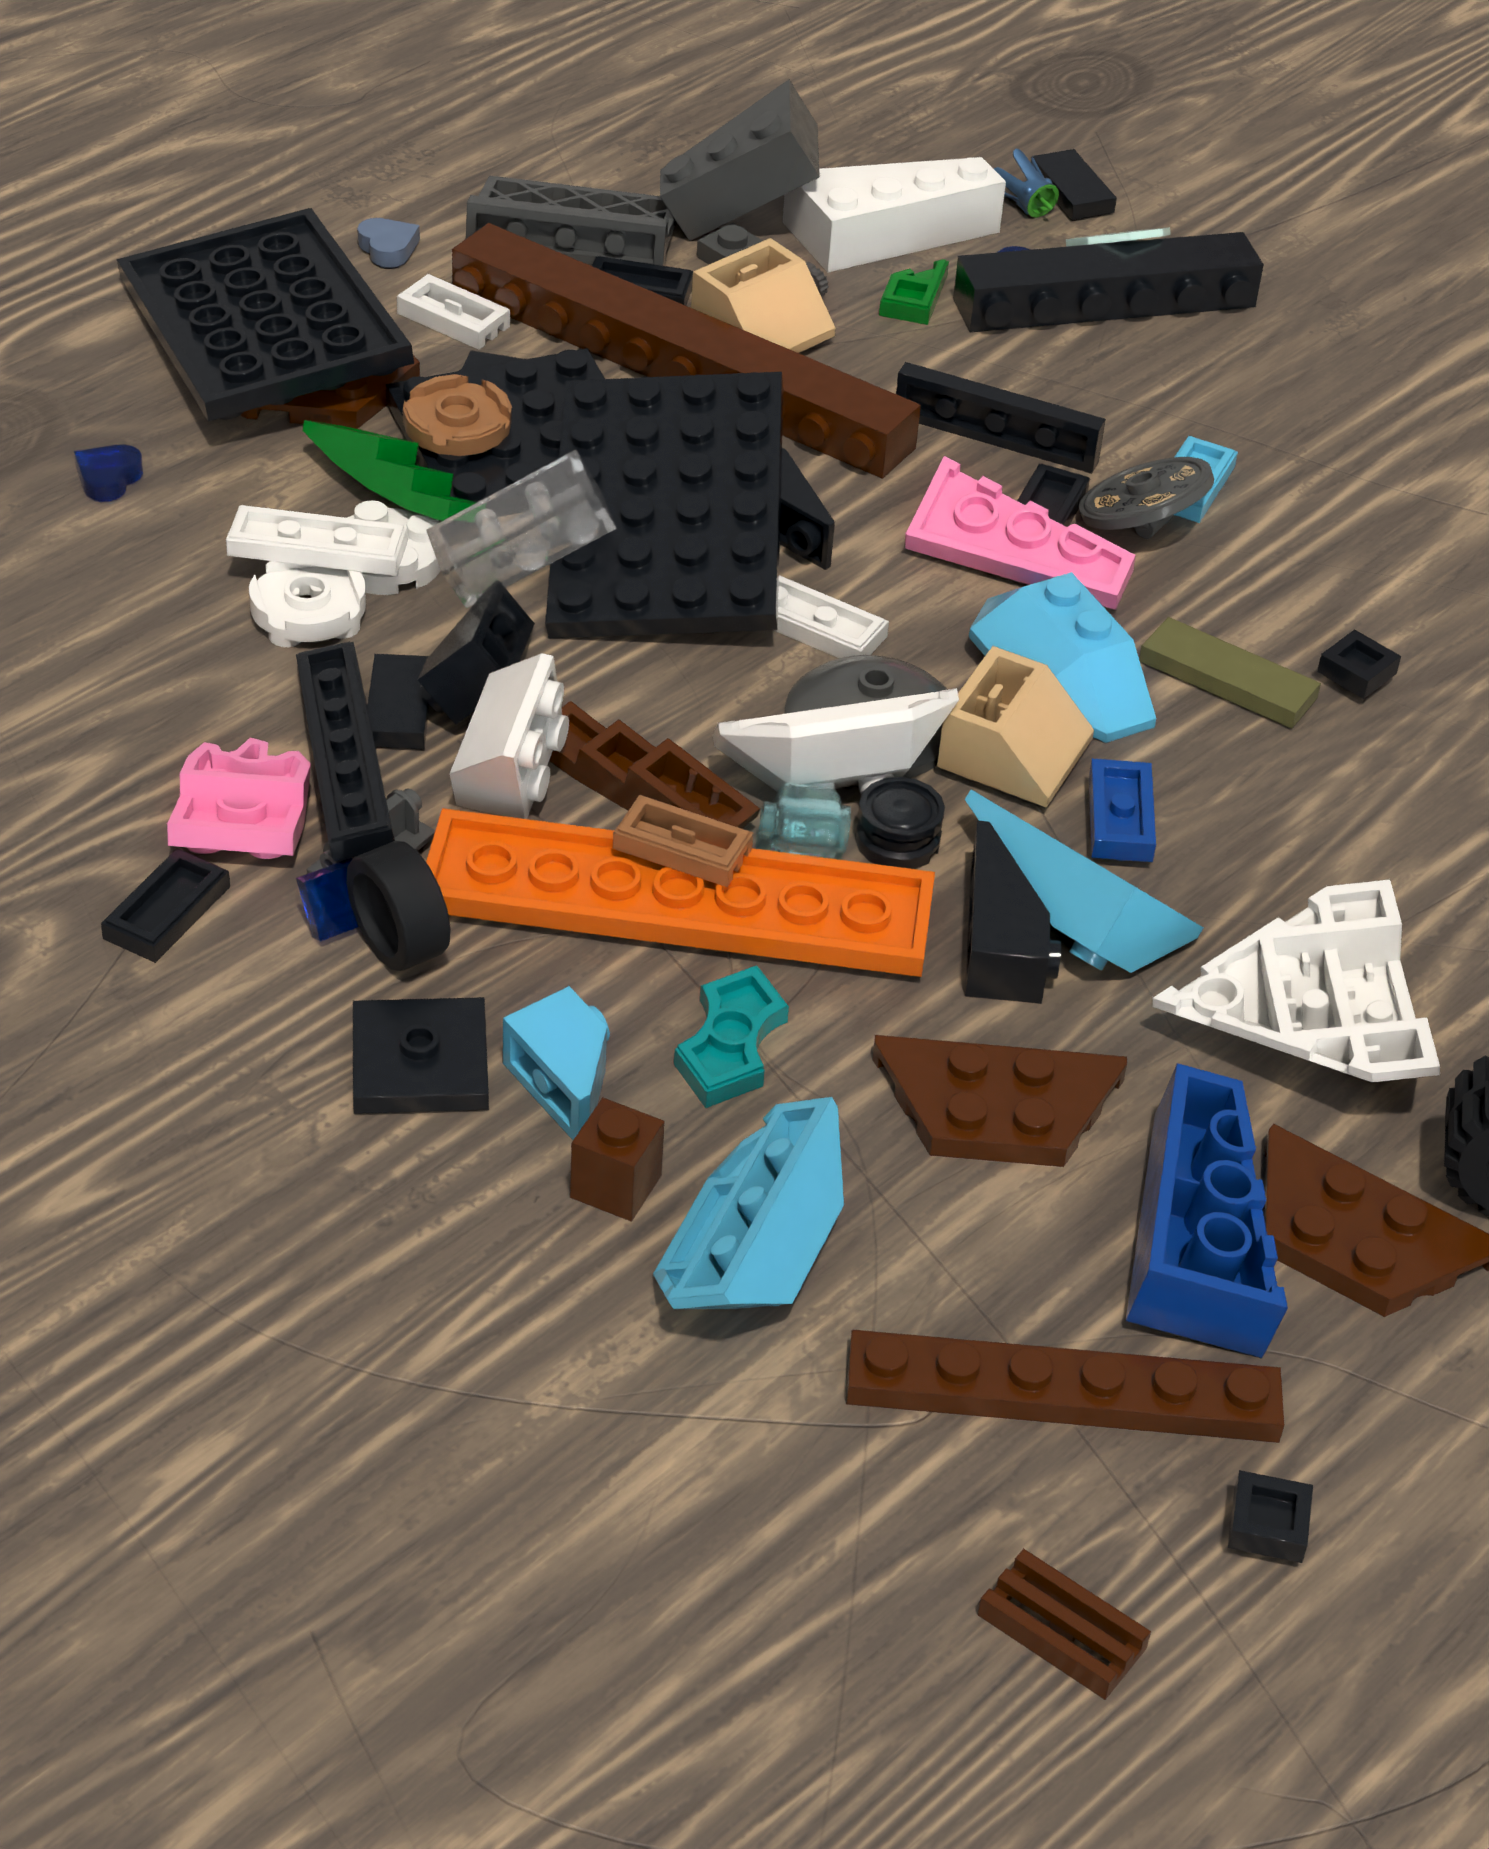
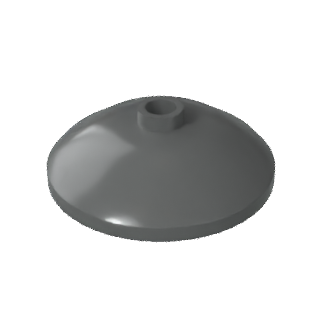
[784,655,948,778]

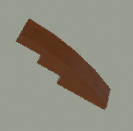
[549,701,760,829]

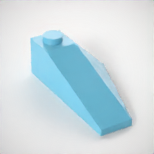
[965,790,1204,973]

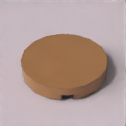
[403,374,512,456]

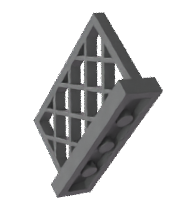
[466,175,677,266]

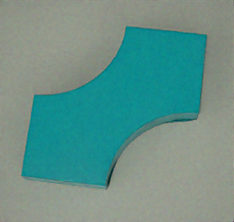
[674,965,789,1108]

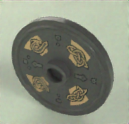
[1079,457,1214,539]

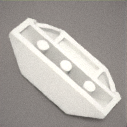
[713,688,959,803]

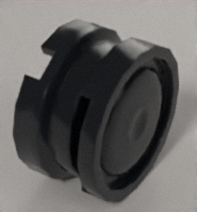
[855,777,945,869]

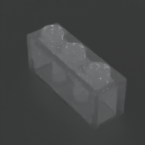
[426,450,617,608]

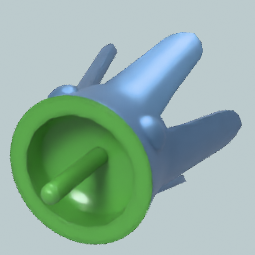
[994,149,1059,218]

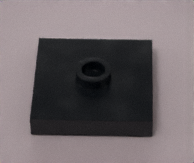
[353,997,489,1114]

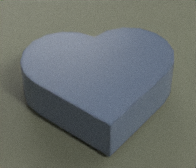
[357,218,420,268]

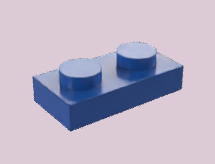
[1089,758,1156,862]

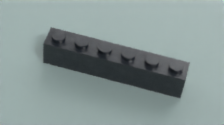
[953,232,1264,332]

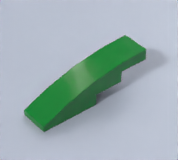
[302,420,489,527]

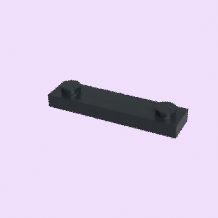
[896,362,1106,474]

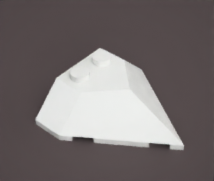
[1152,880,1440,1082]

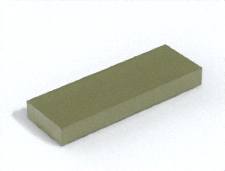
[1139,617,1321,728]

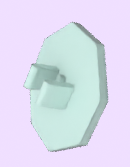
[1066,227,1171,247]

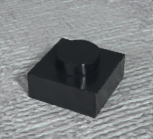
[1317,629,1401,699]
[1227,1470,1313,1563]

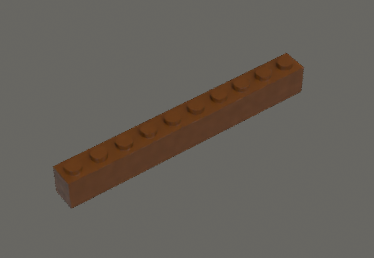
[452,223,921,479]

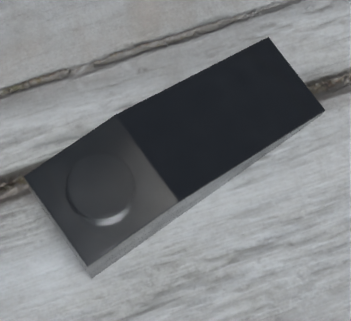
[417,580,535,725]
[965,820,1061,1004]

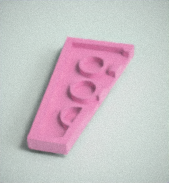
[905,456,1135,610]

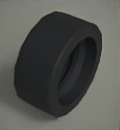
[346,841,451,971]

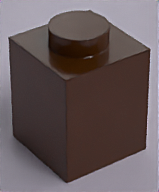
[570,1097,665,1222]

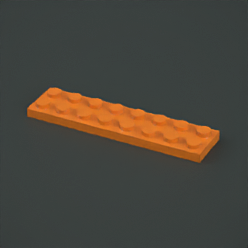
[426,808,935,977]

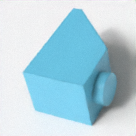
[503,986,610,1140]

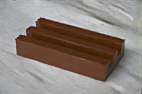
[978,1548,1151,1700]

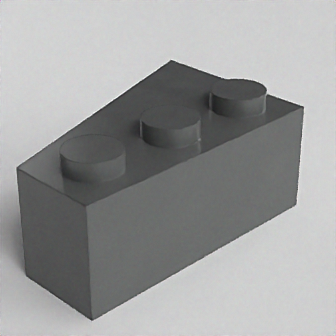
[660,79,820,241]

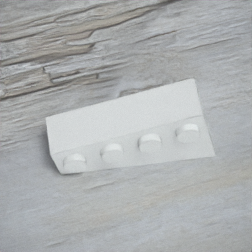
[783,157,1006,273]

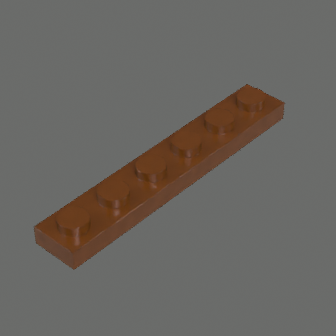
[846,1330,1284,1443]

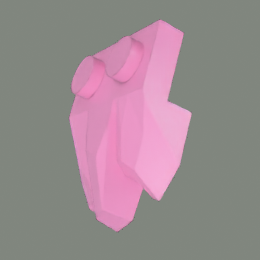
[167,737,311,859]

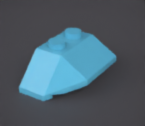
[969,572,1156,743]
[653,1097,844,1309]

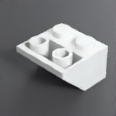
[450,653,569,819]

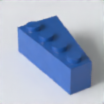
[1126,1063,1288,1358]

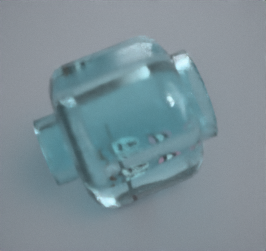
[759,783,851,859]

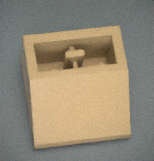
[691,238,835,353]
[937,646,1094,808]

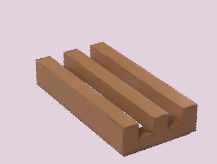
[613,795,754,887]

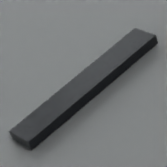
[296,641,395,862]

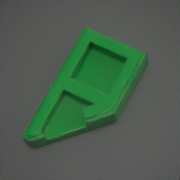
[879,259,949,325]

